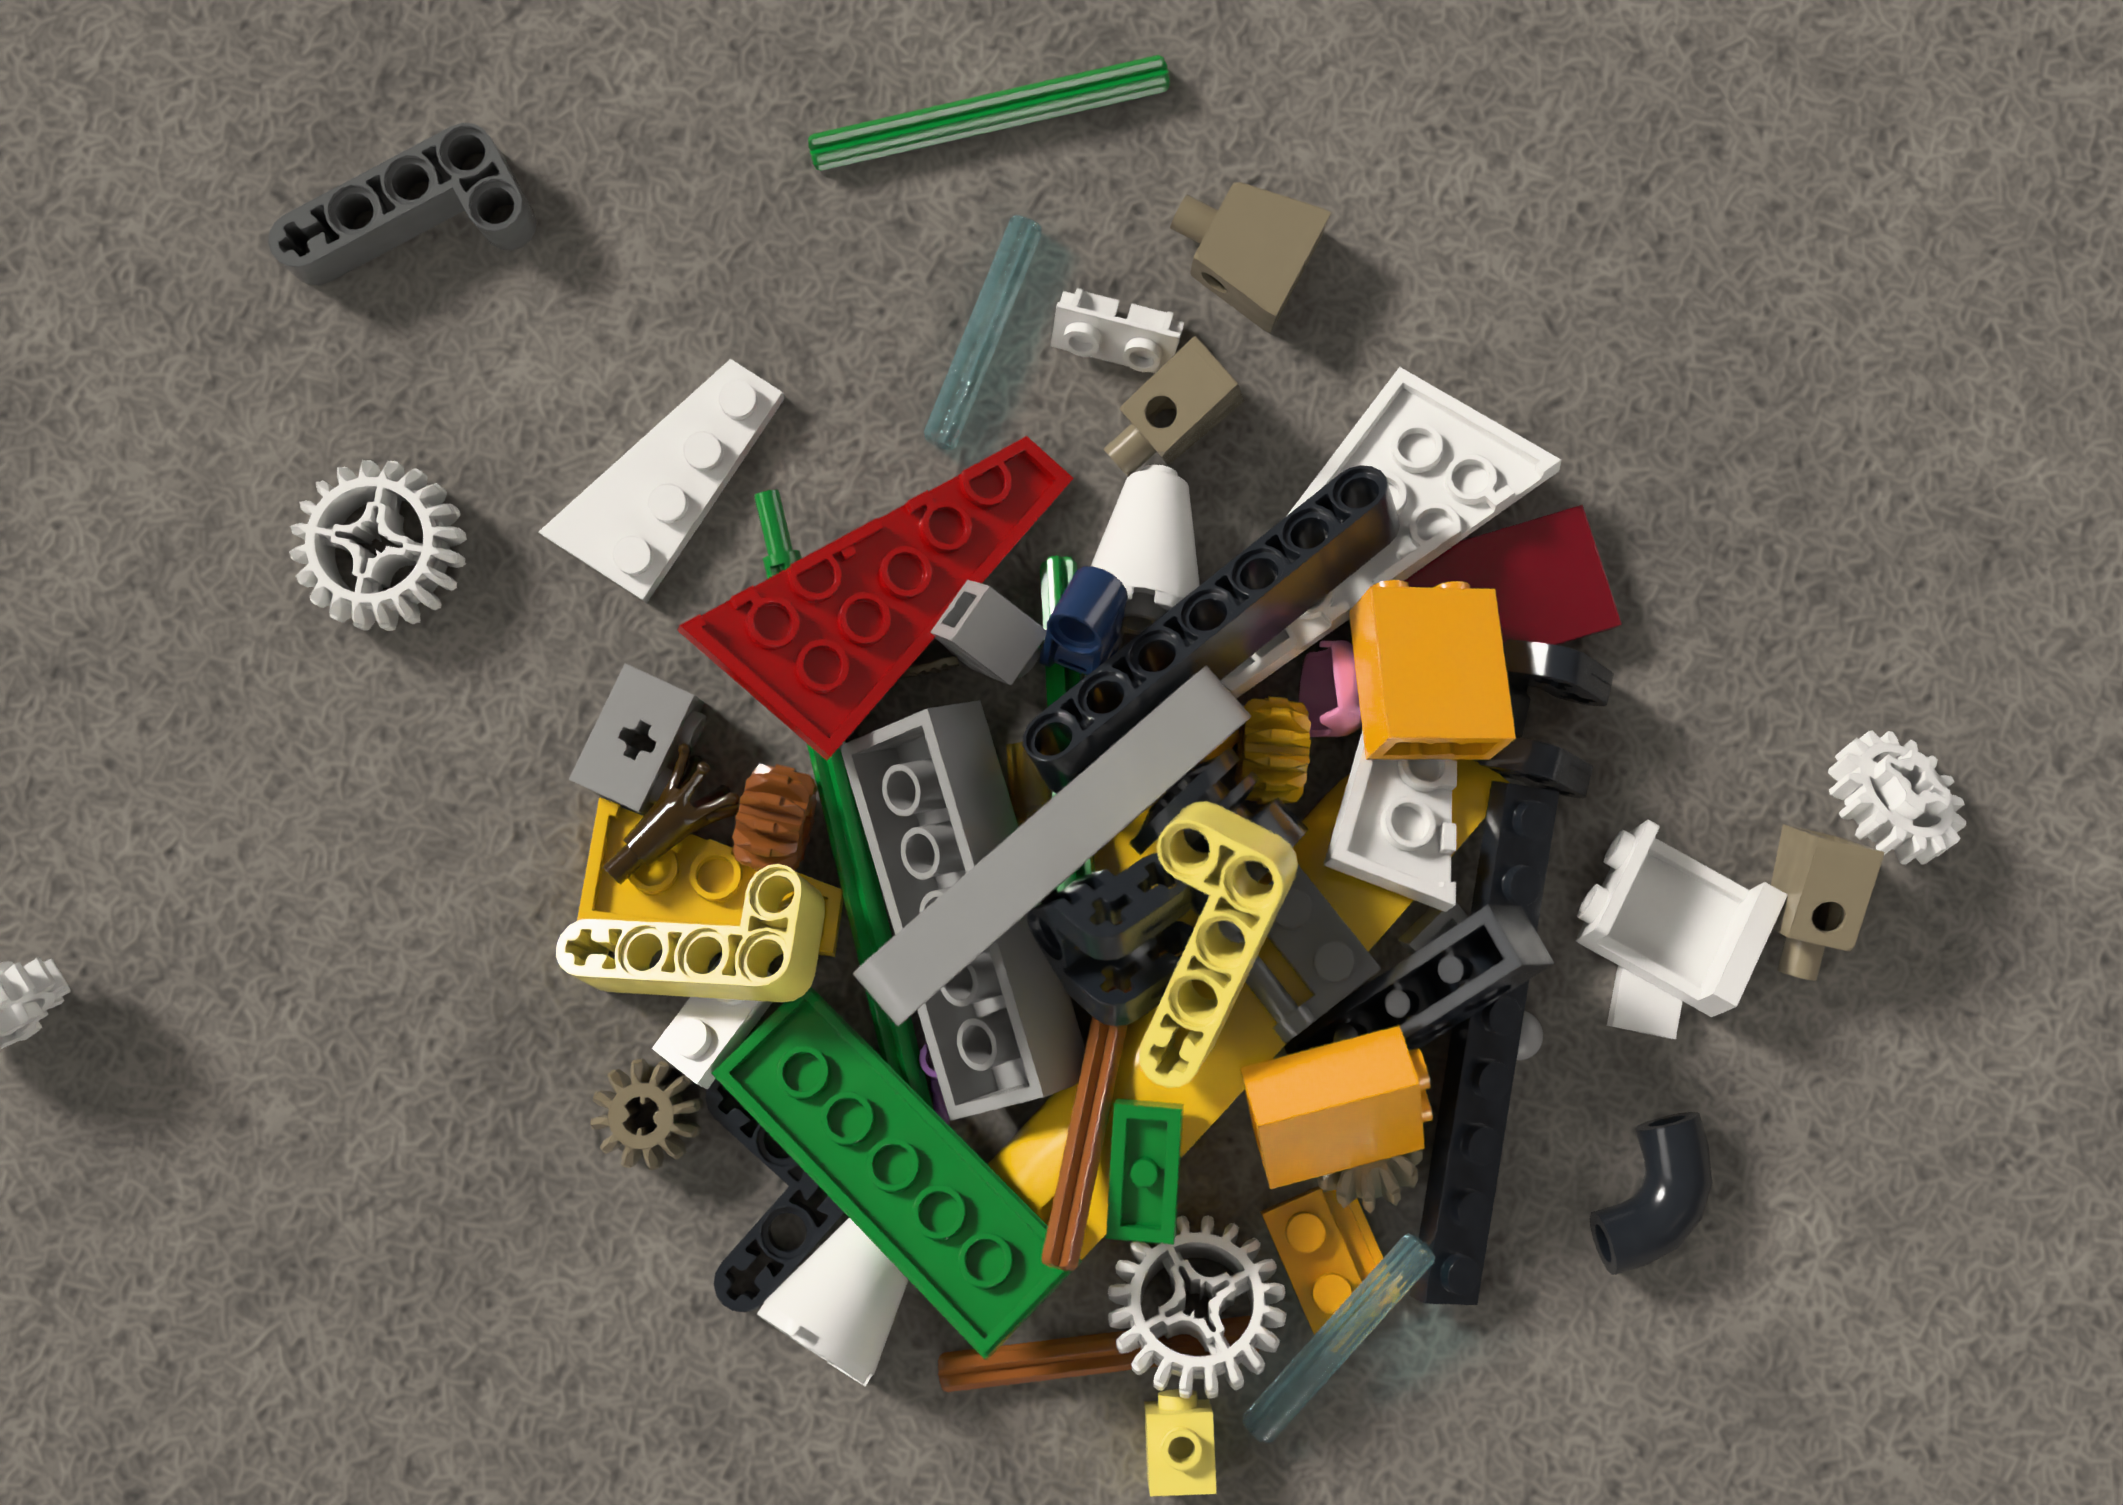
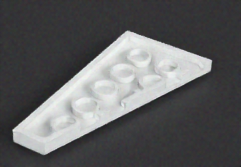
[1221,367,1561,699]

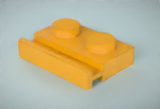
[1260,1186,1401,1336]

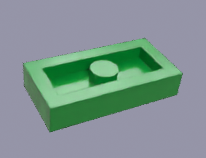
[1106,1099,1184,1245]

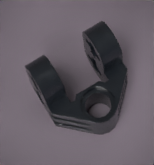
[1477,639,1614,798]
[1027,853,1195,1026]

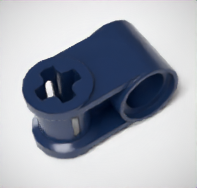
[1040,566,1128,676]

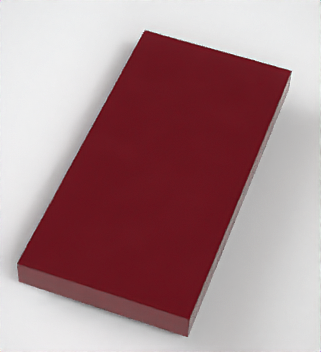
[1404,505,1622,645]

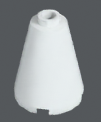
[1091,465,1200,644]
[757,1218,908,1386]

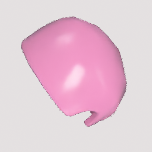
[1299,640,1362,738]

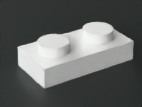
[652,954,772,1090]

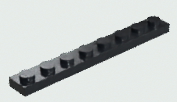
[1409,781,1560,1305]

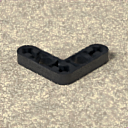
[705,1078,844,1312]

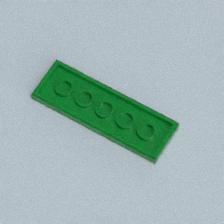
[711,987,1082,1360]

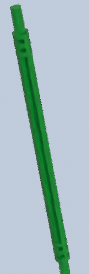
[754,489,933,1109]

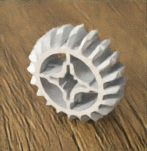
[289,460,467,631]
[1108,1215,1286,1398]

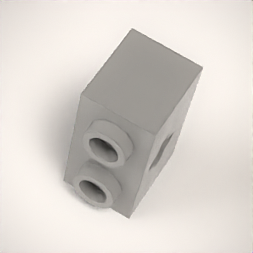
[569,663,706,814]

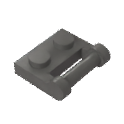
[1218,865,1381,1044]

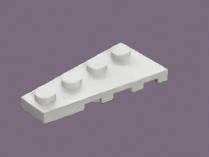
[539,359,785,603]
[1323,730,1457,912]

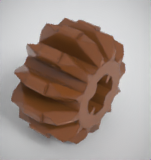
[732,764,818,871]

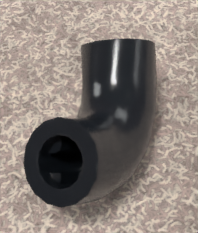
[1590,1112,1712,1275]

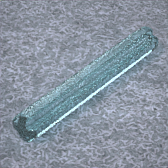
[924,215,1042,450]
[1242,1234,1435,1443]

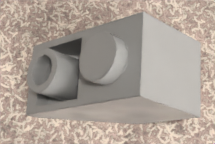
[930,580,1046,686]

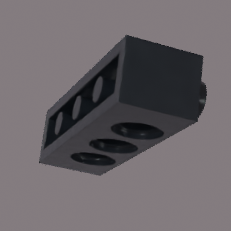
[1284,905,1555,1055]

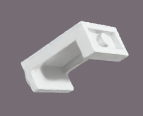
[1575,820,1788,1017]

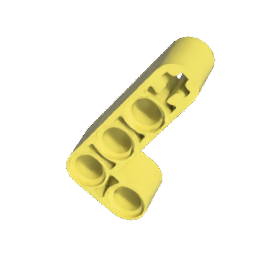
[1138,801,1298,1087]
[556,864,825,1002]

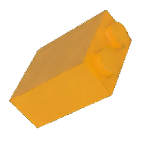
[1349,580,1516,760]
[1240,1026,1433,1189]

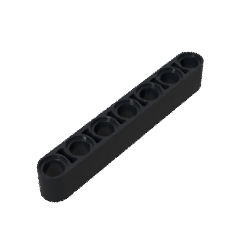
[1023,465,1400,794]

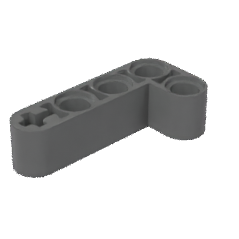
[268,123,537,285]

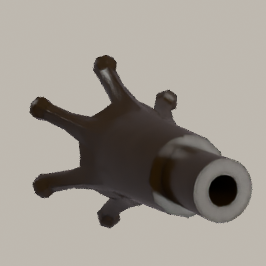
[603,743,740,885]

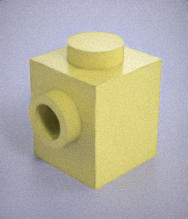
[1144,1389,1217,1496]

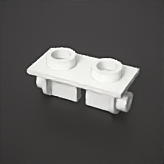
[1050,288,1184,373]

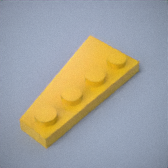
[577,797,844,957]

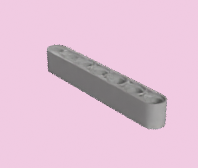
[853,666,1252,1026]

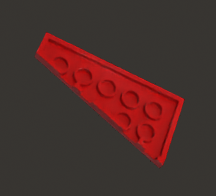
[677,436,1074,760]

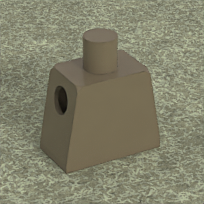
[1170,182,1331,334]
[1103,336,1244,477]
[1771,824,1885,981]

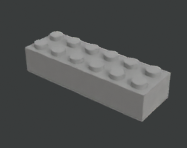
[840,700,1086,1121]

